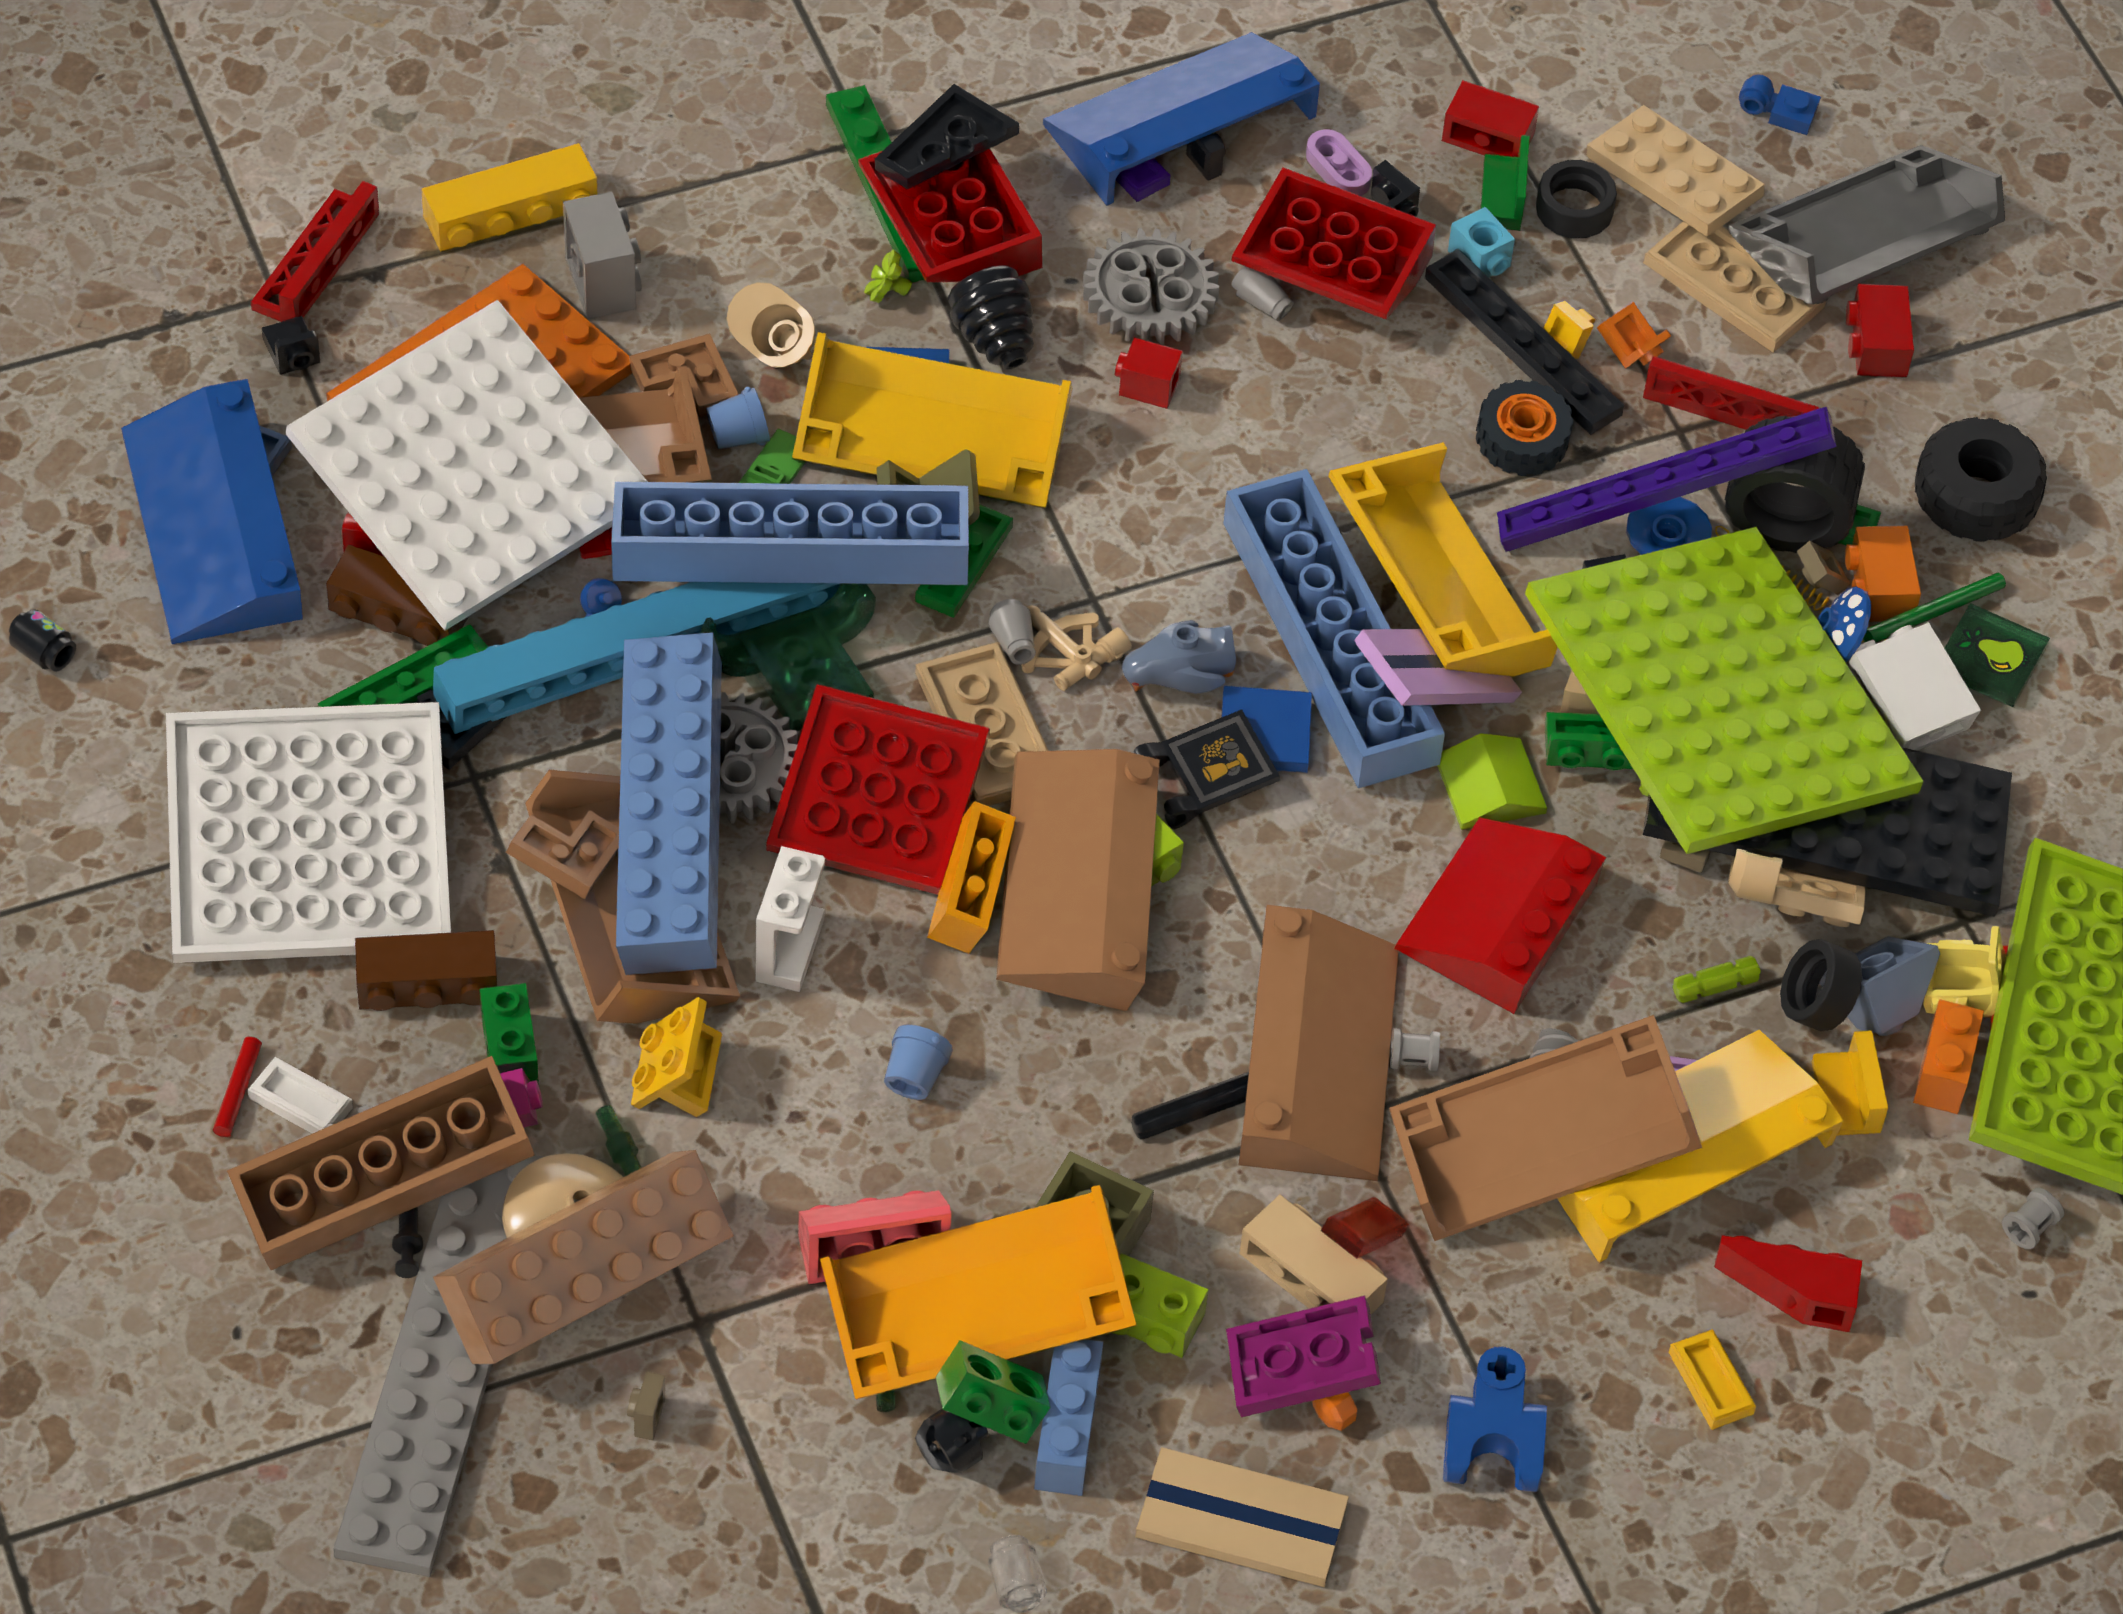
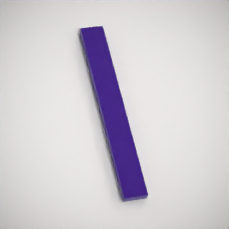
[1497,407,1836,552]

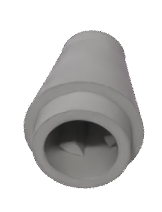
[1231,266,1294,321]
[988,599,1036,664]

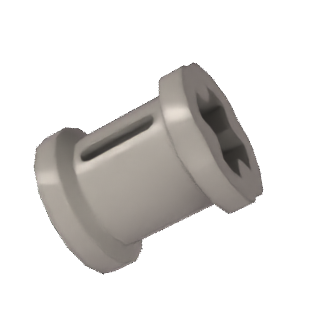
[1390,1028,1440,1071]
[2002,1188,2064,1249]

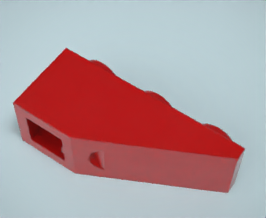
[1714,1235,1863,1332]

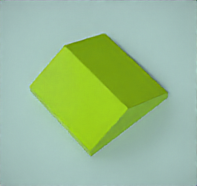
[1437,733,1547,830]

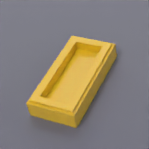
[1668,1329,1756,1430]

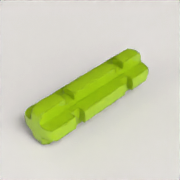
[1672,956,1761,1003]

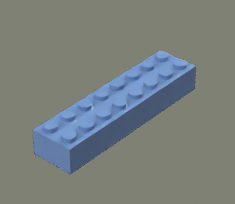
[1223,469,1445,789]
[611,482,969,585]
[616,633,722,975]

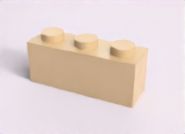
[1239,1194,1388,1314]

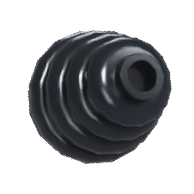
[948,265,1034,369]

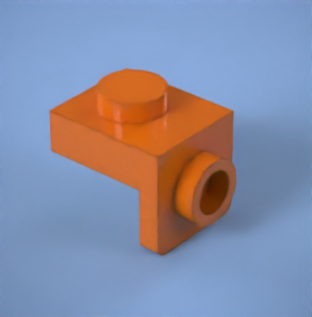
[1596,302,1671,369]

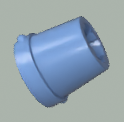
[706,386,770,449]
[884,1025,953,1100]

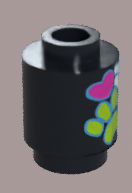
[9,609,76,672]

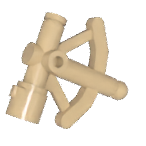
[1021,605,1132,691]

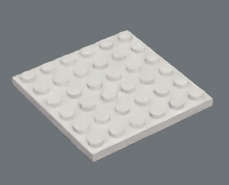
[286,300,648,631]
[166,702,451,963]

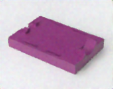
[1226,1295,1381,1418]

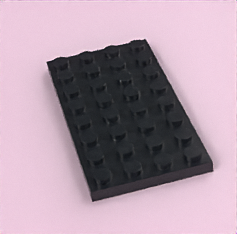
[1643,748,2012,917]

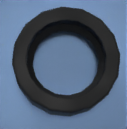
[1536,160,1617,238]
[1780,939,1862,1032]

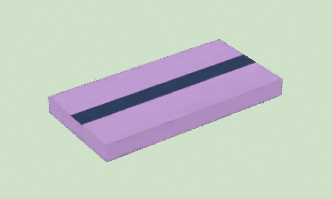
[1354,629,1522,706]

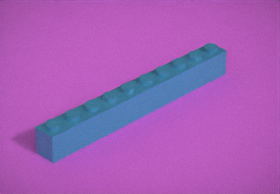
[433,582,860,734]

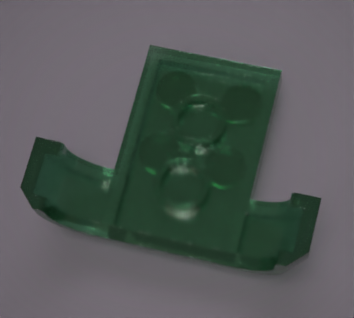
[701,583,876,731]

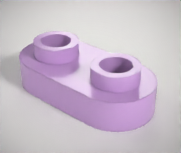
[1306,129,1372,196]

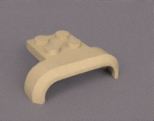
[1728,849,1865,927]

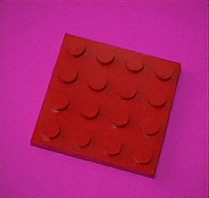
[766,684,990,895]

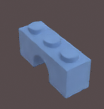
[1034,1339,1103,1496]

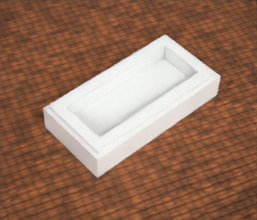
[248,1057,353,1133]

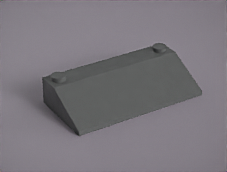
[1728,145,2005,304]

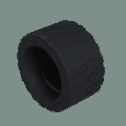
[1724,416,1865,553]

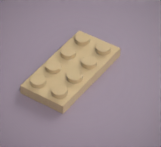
[1587,105,1765,237]

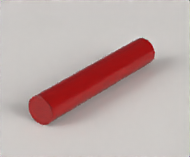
[213,1036,262,1137]

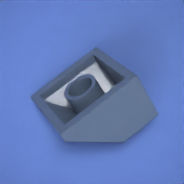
[1819,936,1940,1036]

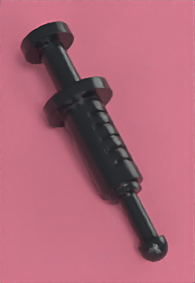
[392,1207,423,1278]

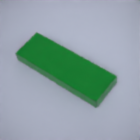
[915,504,1013,618]

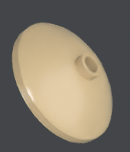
[502,1153,623,1238]

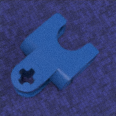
[1443,1346,1547,1492]

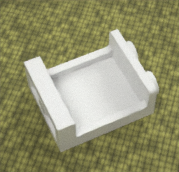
[1848,622,1981,751]
[756,846,825,992]

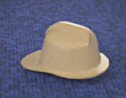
[727,282,815,368]

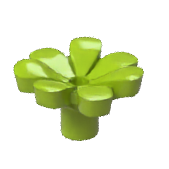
[864,249,912,303]

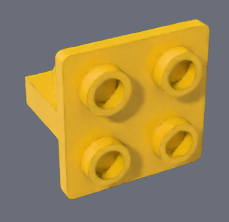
[631,997,722,1117]

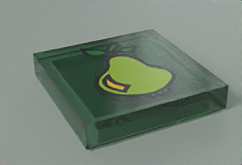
[1944,603,2050,708]

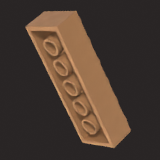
[227,1056,535,1270]
[433,1150,734,1364]

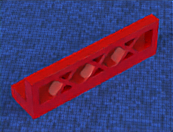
[251,181,379,322]
[1643,356,1819,430]

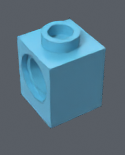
[1448,207,1515,277]

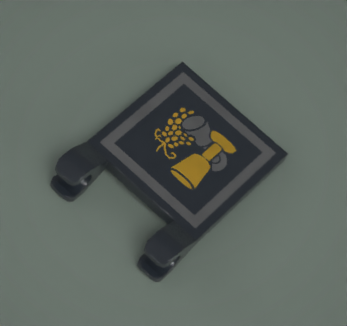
[1134,709,1280,829]

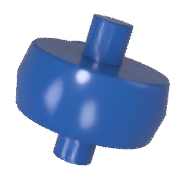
[580,578,622,617]

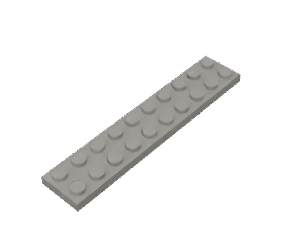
[334,1155,543,1577]

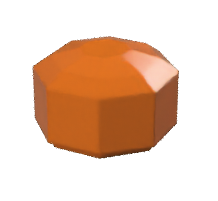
[1312,1392,1358,1431]

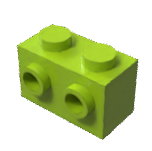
[1112,1253,1209,1358]

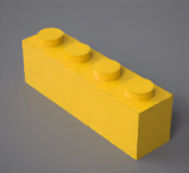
[421,143,598,252]

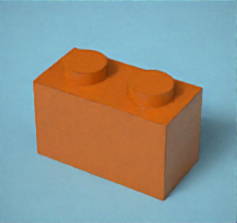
[1845,526,1921,622]
[1913,999,1984,1114]

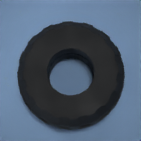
[1915,417,2047,542]

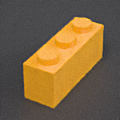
[927,801,1016,954]

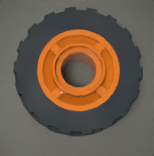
[1476,380,1573,476]

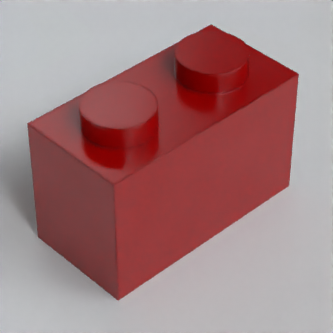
[1441,80,1539,157]
[1846,284,1914,377]

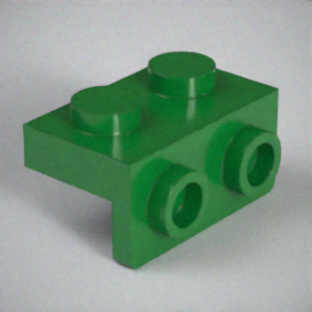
[1545,712,1633,770]

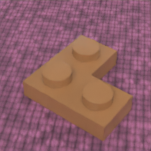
[629,333,739,417]
[506,810,619,899]

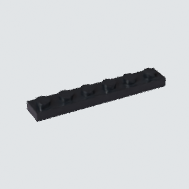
[1425,249,1624,435]

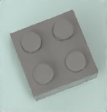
[563,192,642,319]

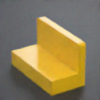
[1811,1031,1888,1136]

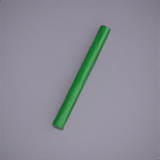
[1863,572,2006,643]

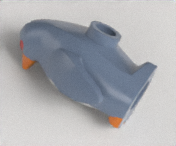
[1122,620,1236,694]

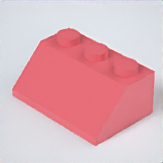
[798,1190,951,1284]

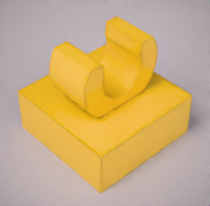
[1543,301,1596,359]

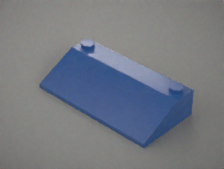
[1043,32,1320,206]
[121,379,303,644]

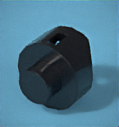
[915,1409,988,1473]

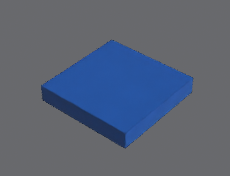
[1221,686,1312,773]

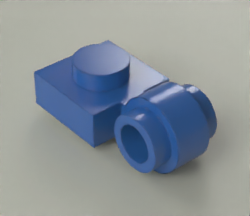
[1739,74,1821,135]

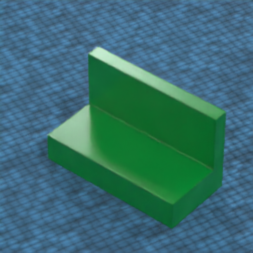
[1480,135,1530,231]

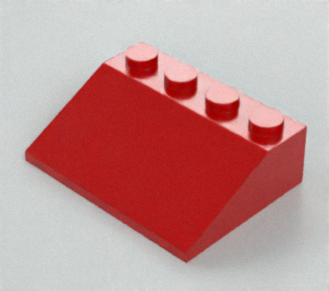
[858,149,1043,282]
[1231,167,1436,320]
[1395,817,1606,1014]

